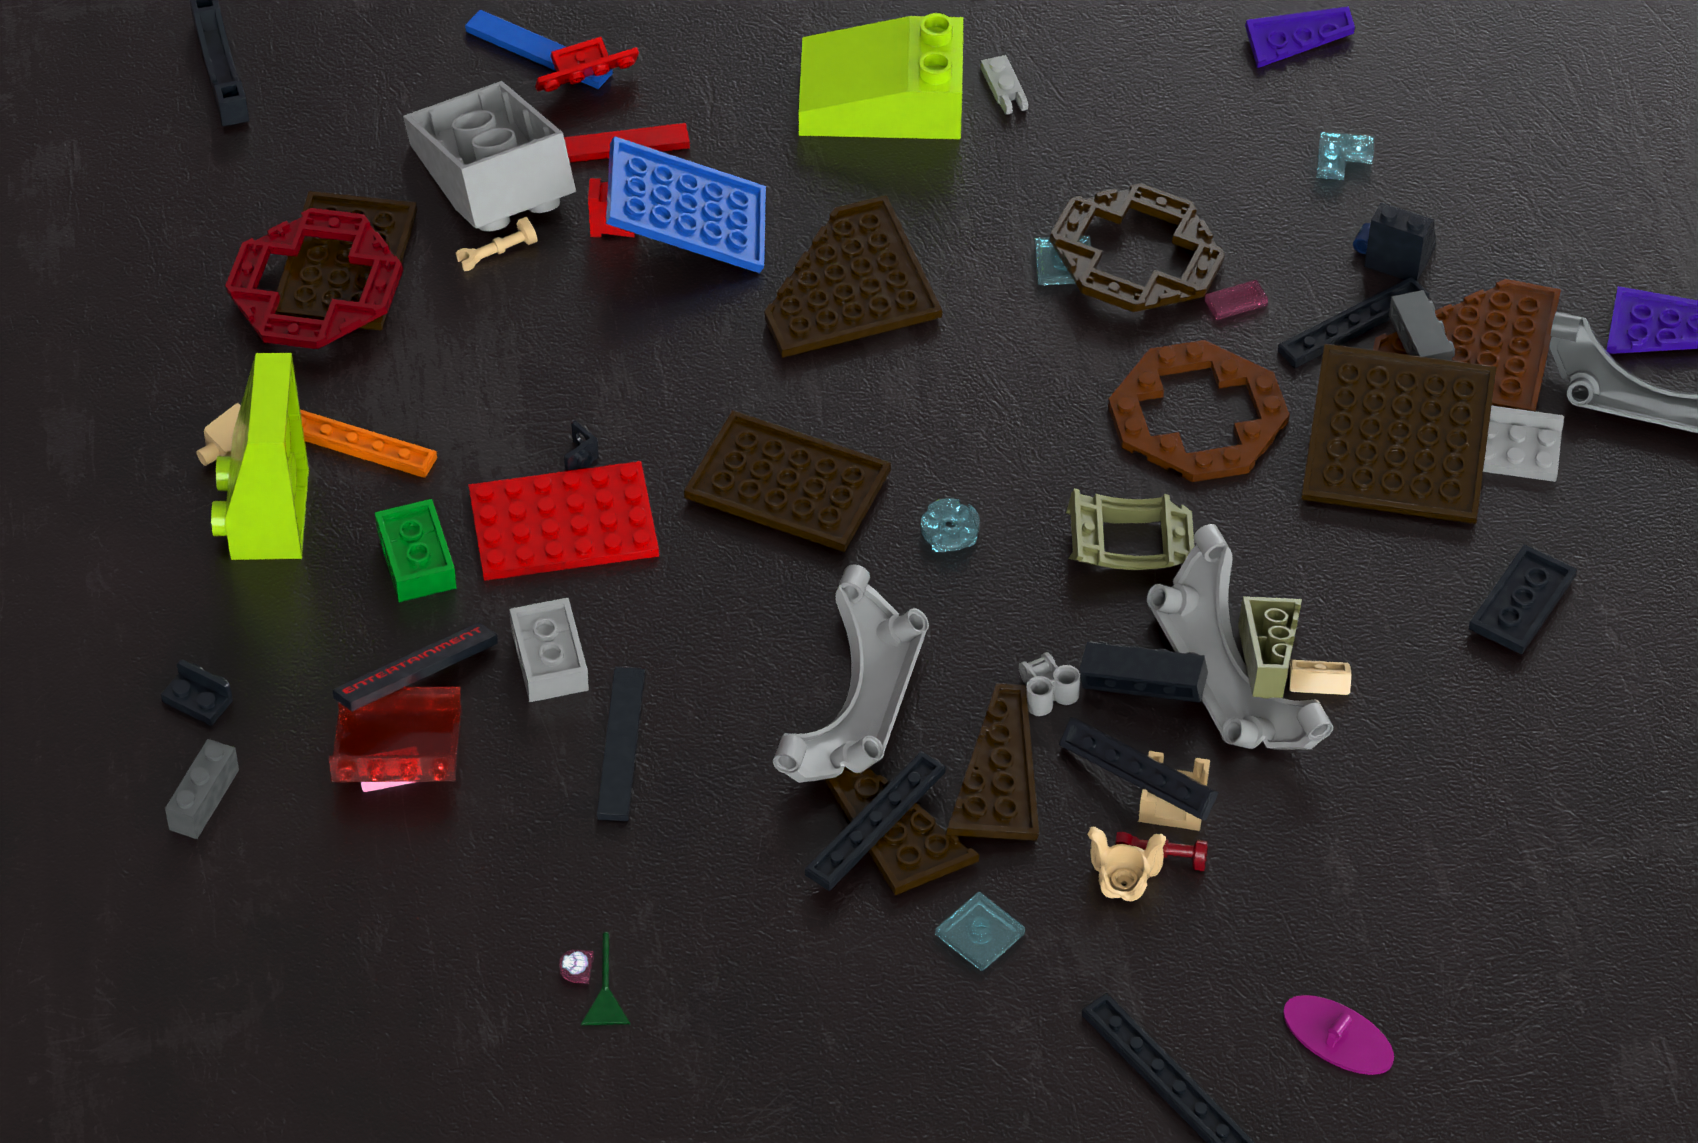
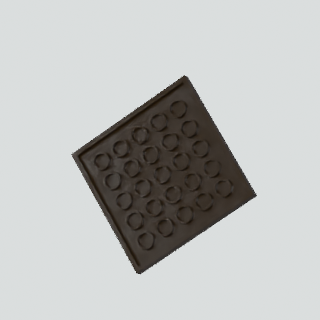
[1301,344,1496,524]

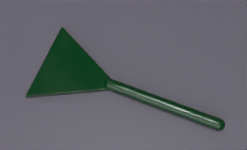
[581,932,630,1025]

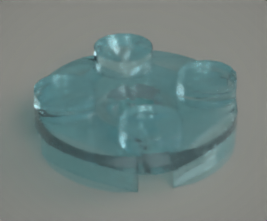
[921,498,980,552]

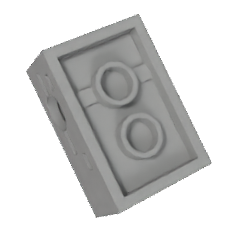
[509,598,589,702]

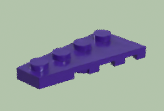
[1245,6,1355,68]

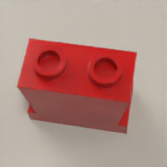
[588,178,635,238]

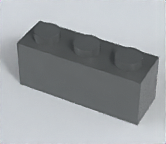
[1389,290,1455,361]
[165,739,239,839]

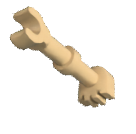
[456,216,538,271]

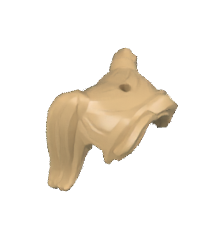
[1088,827,1166,902]

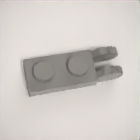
[980,55,1028,114]

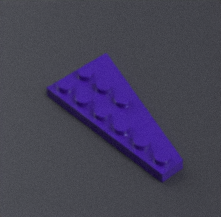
[1606,286,1698,354]

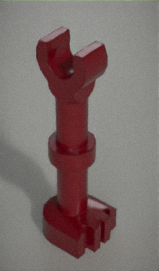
[1115,832,1208,871]

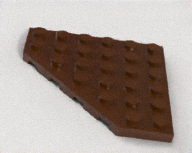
[1373,279,1561,412]

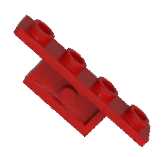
[535,37,639,92]

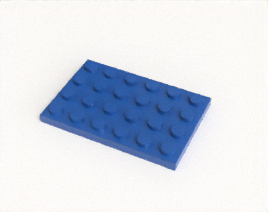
[606,136,766,273]

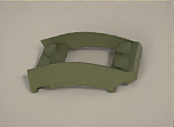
[1066,488,1195,570]

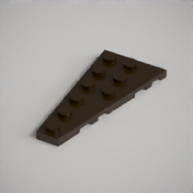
[824,766,979,895]

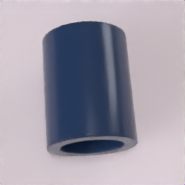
[1353,223,1371,254]

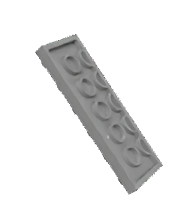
[1483,405,1564,482]

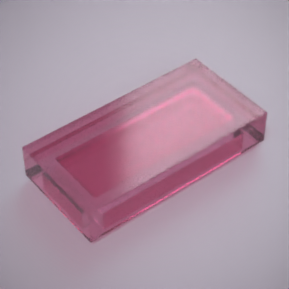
[1205,280,1268,320]

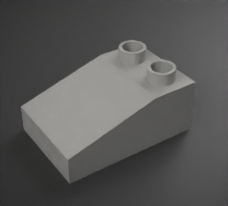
[403,81,576,231]

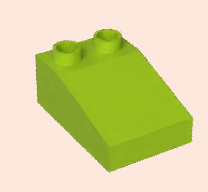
[799,13,963,139]
[211,353,309,560]

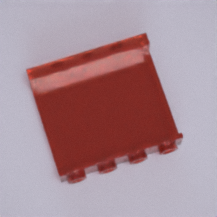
[329,687,462,782]

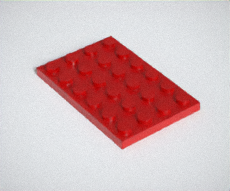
[468,461,659,581]

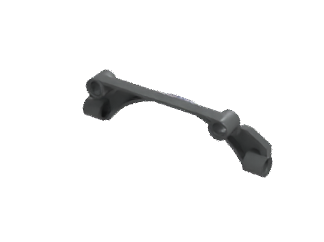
[1549,311,1698,433]

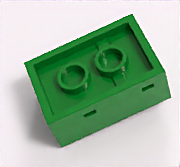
[375,499,456,602]

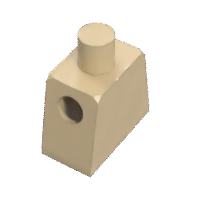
[196,403,241,466]

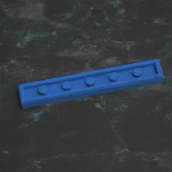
[465,10,613,89]

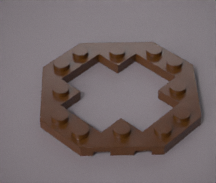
[1108,340,1290,482]

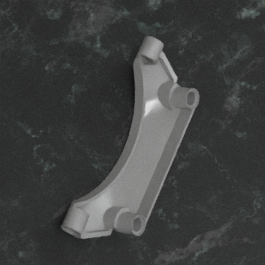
[1147,524,1333,750]
[773,565,929,783]

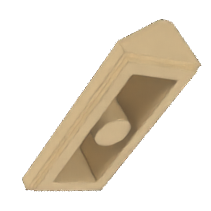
[1289,660,1351,695]

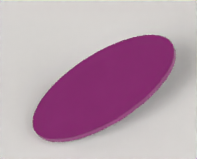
[1283,995,1394,1075]

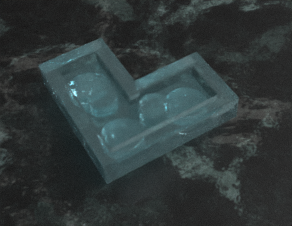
[1316,132,1374,180]

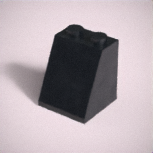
[1364,202,1436,282]

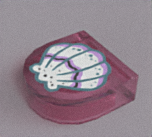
[559,950,594,984]

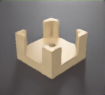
[1138,751,1210,831]

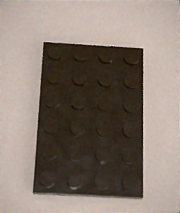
[275,191,417,330]
[684,410,891,552]

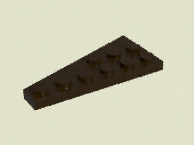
[945,683,1039,841]

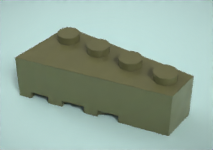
[1238,596,1302,699]

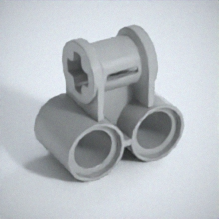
[1019,652,1080,716]

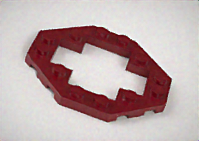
[225,208,403,349]

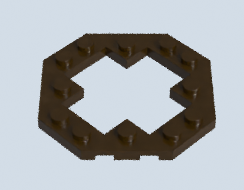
[1050,183,1225,312]

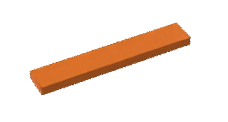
[300,409,437,478]

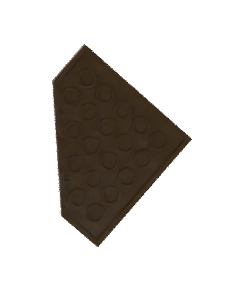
[764,195,942,358]

